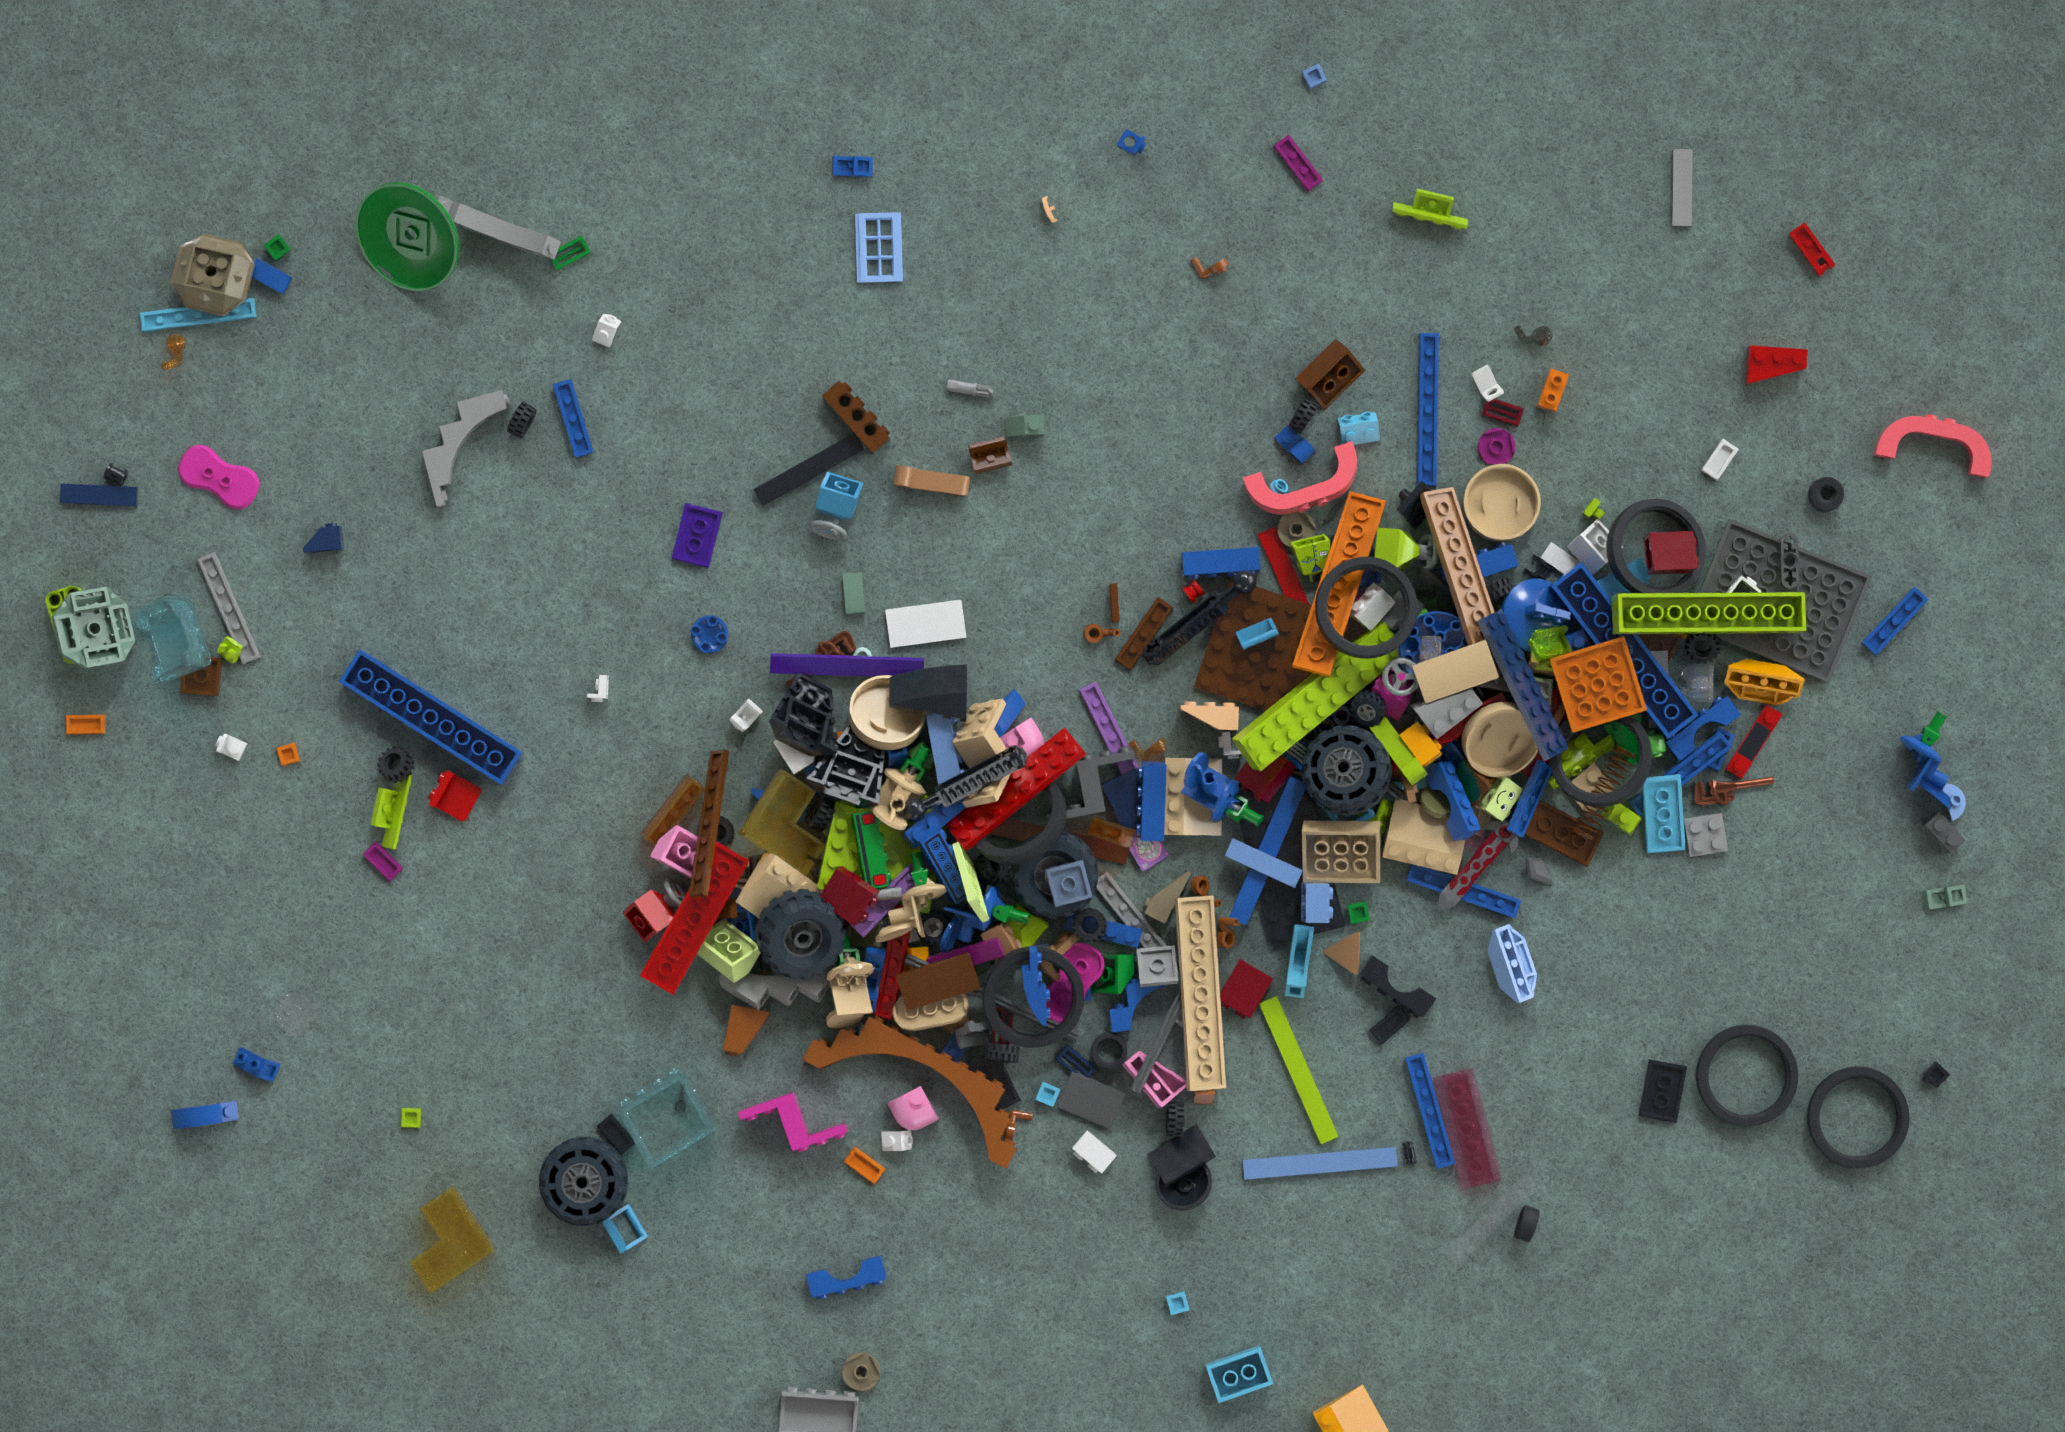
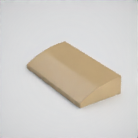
[1412,640,1499,704]

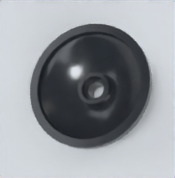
[1155,1164,1213,1211]

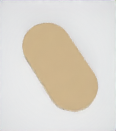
[893,993,969,1031]

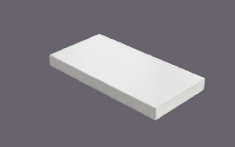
[885,600,966,648]

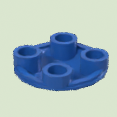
[690,615,729,653]

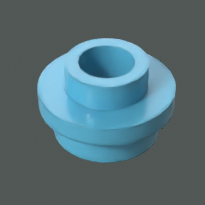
[1270,479,1288,494]

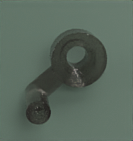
[1514,325,1553,346]

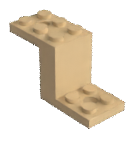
[952,698,1011,808]

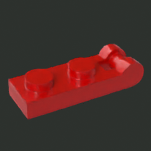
[1788,222,1835,277]

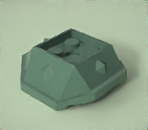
[52,586,135,669]

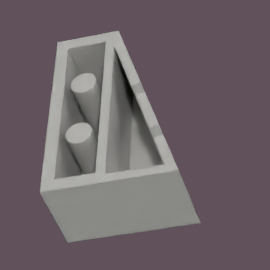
[1411,688,1483,739]

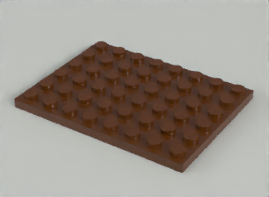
[1194,578,1367,725]

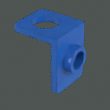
[1117,129,1147,156]

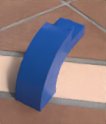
[865,947,886,1013]
[171,1101,239,1129]

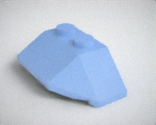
[1487,924,1537,1003]

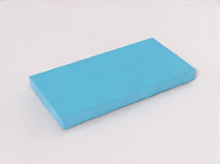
[1642,774,1685,854]

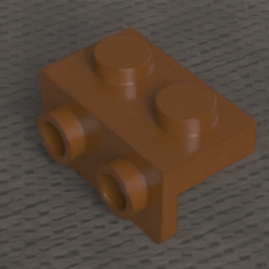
[968,437,1012,474]

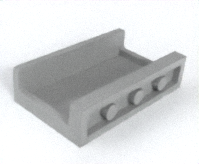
[778,1387,859,1432]

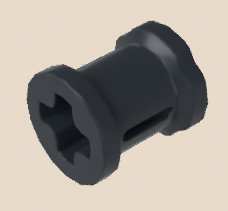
[103,463,128,486]

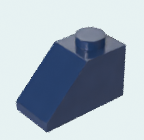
[303,523,344,553]

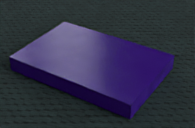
[671,503,723,568]

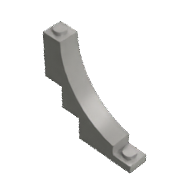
[434,194,561,259]
[422,390,510,507]
[719,963,836,1010]

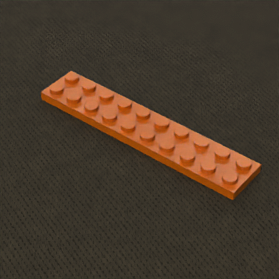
[1293,491,1386,678]

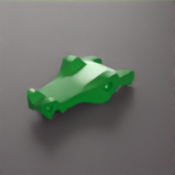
[1602,713,1642,765]

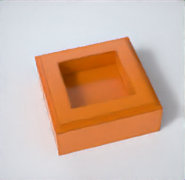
[276,743,300,766]

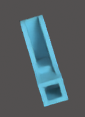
[1285,924,1314,998]

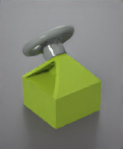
[1375,528,1439,572]

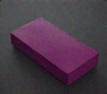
[363,841,403,882]

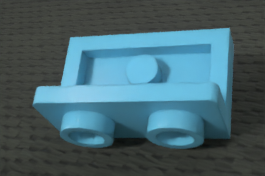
[1338,412,1380,445]

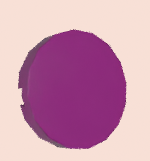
[1478,428,1516,465]

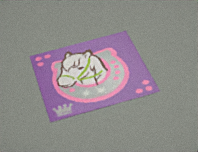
[1124,833,1169,871]

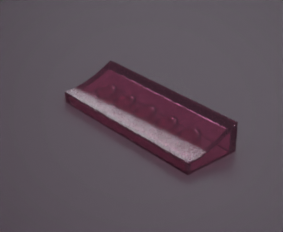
[1433,1067,1502,1189]

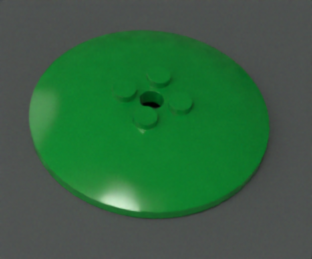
[355,182,459,291]

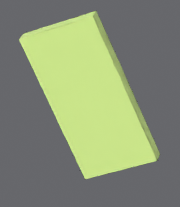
[952,842,989,923]

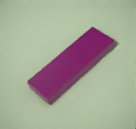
[1273,135,1323,192]

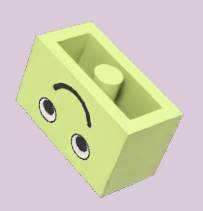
[1478,777,1523,821]

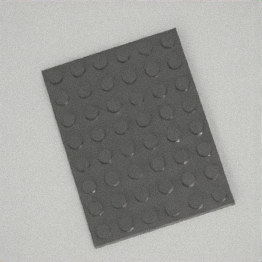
[1699,519,1872,683]

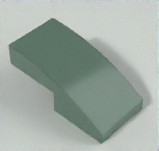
[843,572,865,615]
[1923,885,1967,910]

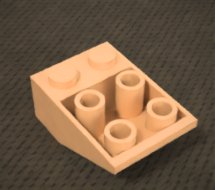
[1180,701,1239,731]

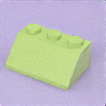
[697,919,760,983]

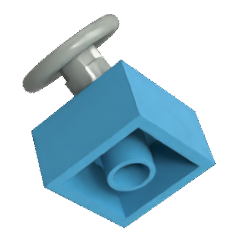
[810,472,864,540]

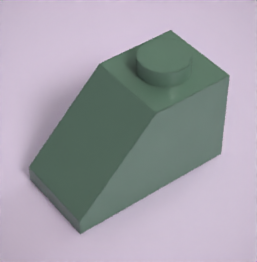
[1005,414,1044,437]

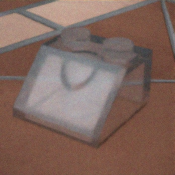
[1682,664,1714,703]

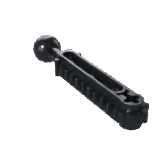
[1143,570,1257,665]
[903,745,1028,823]

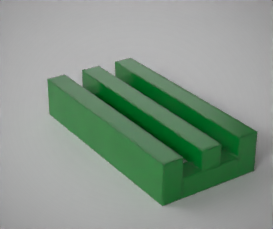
[551,235,591,271]

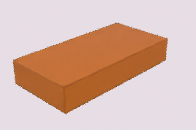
[66,715,105,734]
[844,1146,885,1184]

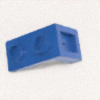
[233,1047,281,1082]

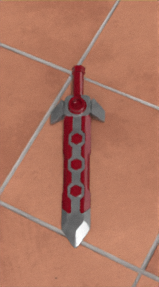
[1438,820,1518,910]

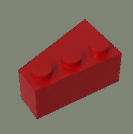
[1745,345,1808,385]

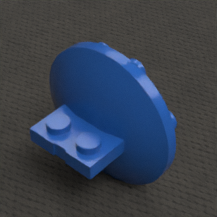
[1502,579,1573,655]
[1398,611,1468,681]

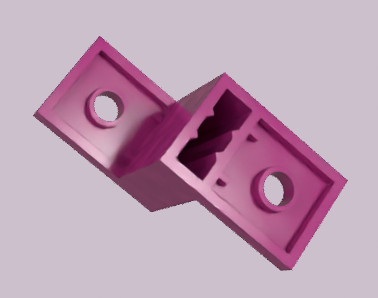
[738,1091,848,1153]

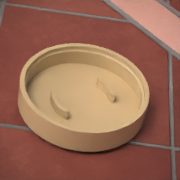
[1462,464,1541,542]
[848,675,926,750]
[1462,702,1538,777]

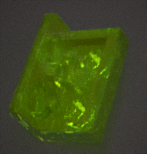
[1528,625,1572,661]

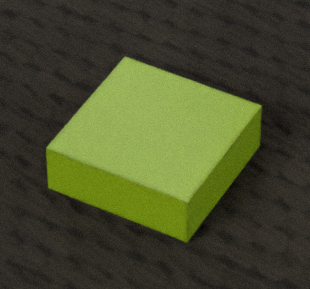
[401,1108,421,1128]

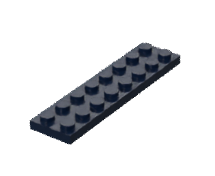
[1477,609,1568,761]

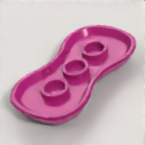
[178,445,259,510]
[1046,942,1104,1023]

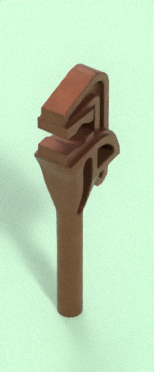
[785,631,857,688]
[1693,776,1774,805]

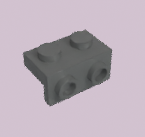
[955,1018,994,1049]

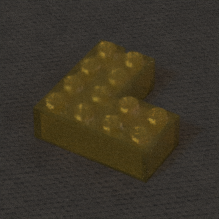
[738,769,826,876]
[409,1185,497,1294]

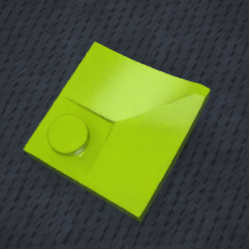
[1007,901,1048,947]

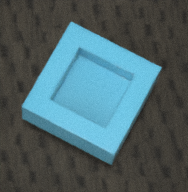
[1035,1082,1060,1107]
[1166,1291,1189,1315]

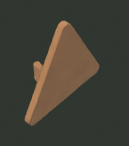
[1323,932,1360,974]

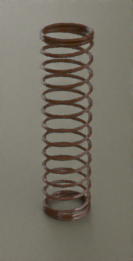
[1571,745,1636,841]

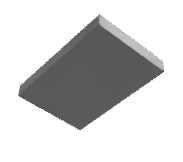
[1057,1071,1125,1129]

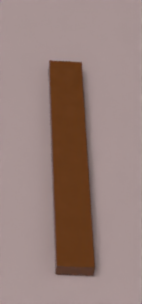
[689,749,729,898]
[989,818,1129,864]

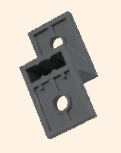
[1047,746,1135,821]

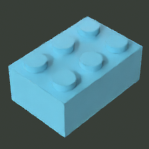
[1205,1345,1273,1403]

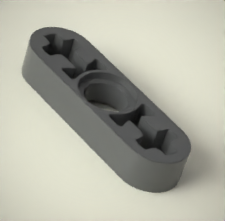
[1779,533,1799,589]

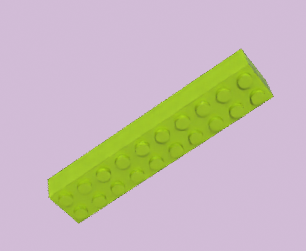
[1612,592,1806,635]
[1232,622,1399,771]

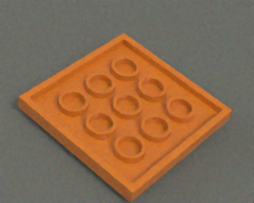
[1550,636,1647,733]

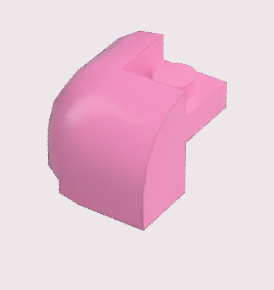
[1000,717,1044,757]
[887,1086,939,1131]

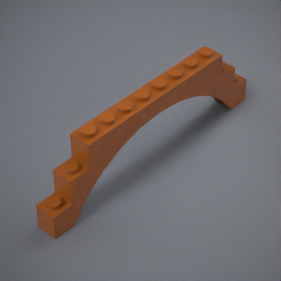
[803,1016,1017,1169]

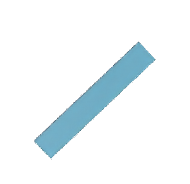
[140,298,257,332]

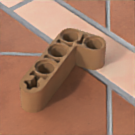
[893,465,970,496]

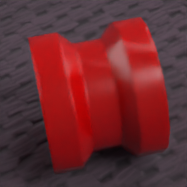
[1182,580,1205,603]

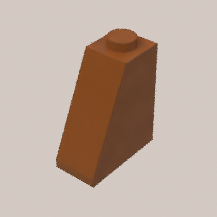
[723,1004,771,1056]

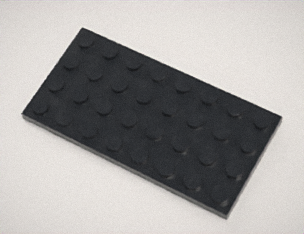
[1237,779,1345,945]

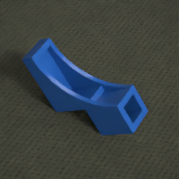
[1109,978,1165,1032]

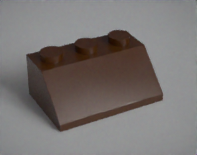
[1295,339,1365,410]

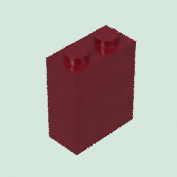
[1643,531,1699,575]
[1234,755,1296,804]
[820,866,880,926]
[1220,959,1273,1019]

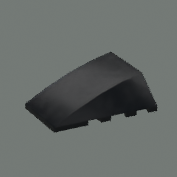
[889,664,967,722]
[769,673,837,756]
[806,725,885,809]

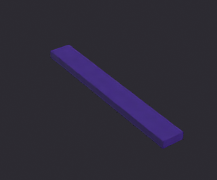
[770,653,924,677]

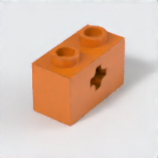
[1536,368,1569,412]

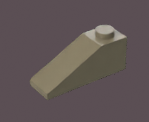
[1143,871,1191,924]

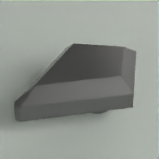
[1525,858,1553,886]

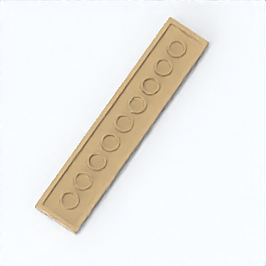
[1175,896,1226,1091]

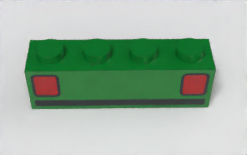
[850,810,891,888]

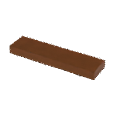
[1115,597,1174,670]

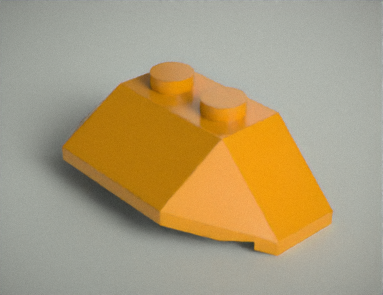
[1724,659,1804,705]

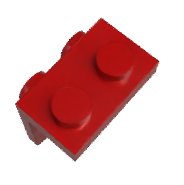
[428,770,482,821]

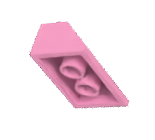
[650,825,698,880]

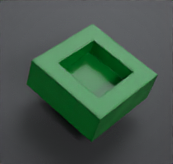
[264,234,292,261]
[1347,901,1370,924]

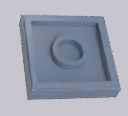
[1045,860,1093,907]

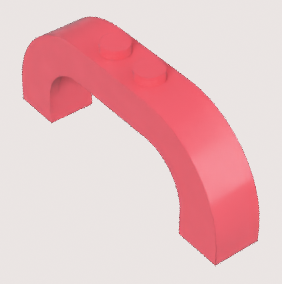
[1873,414,1991,478]
[1243,441,1357,515]

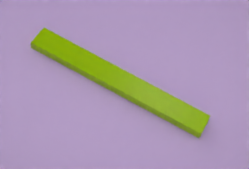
[1259,996,1339,1144]

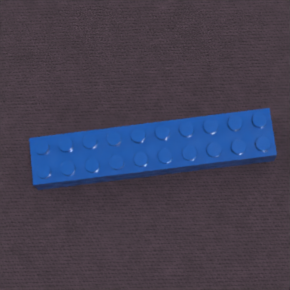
[1549,562,1698,739]
[339,649,524,785]

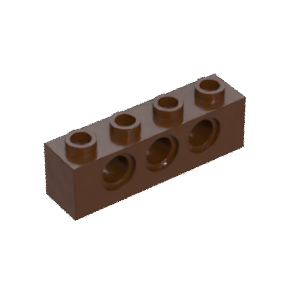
[822,381,890,454]

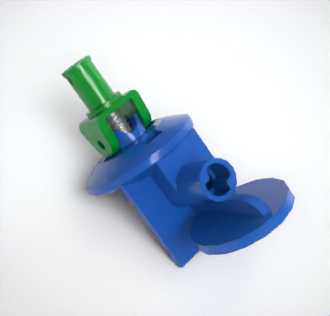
[1900,711,1952,810]
[1181,752,1263,827]
[939,886,1030,953]

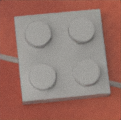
[1684,813,1728,857]
[1137,945,1179,987]

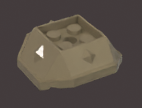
[170,234,255,317]

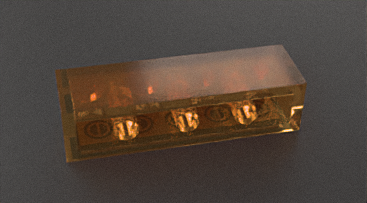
[641,773,706,846]

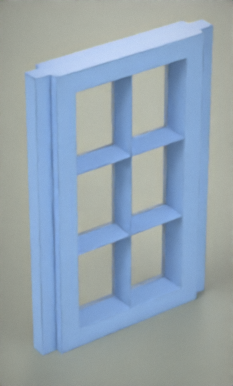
[855,212,903,283]

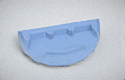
[1942,784,1966,821]

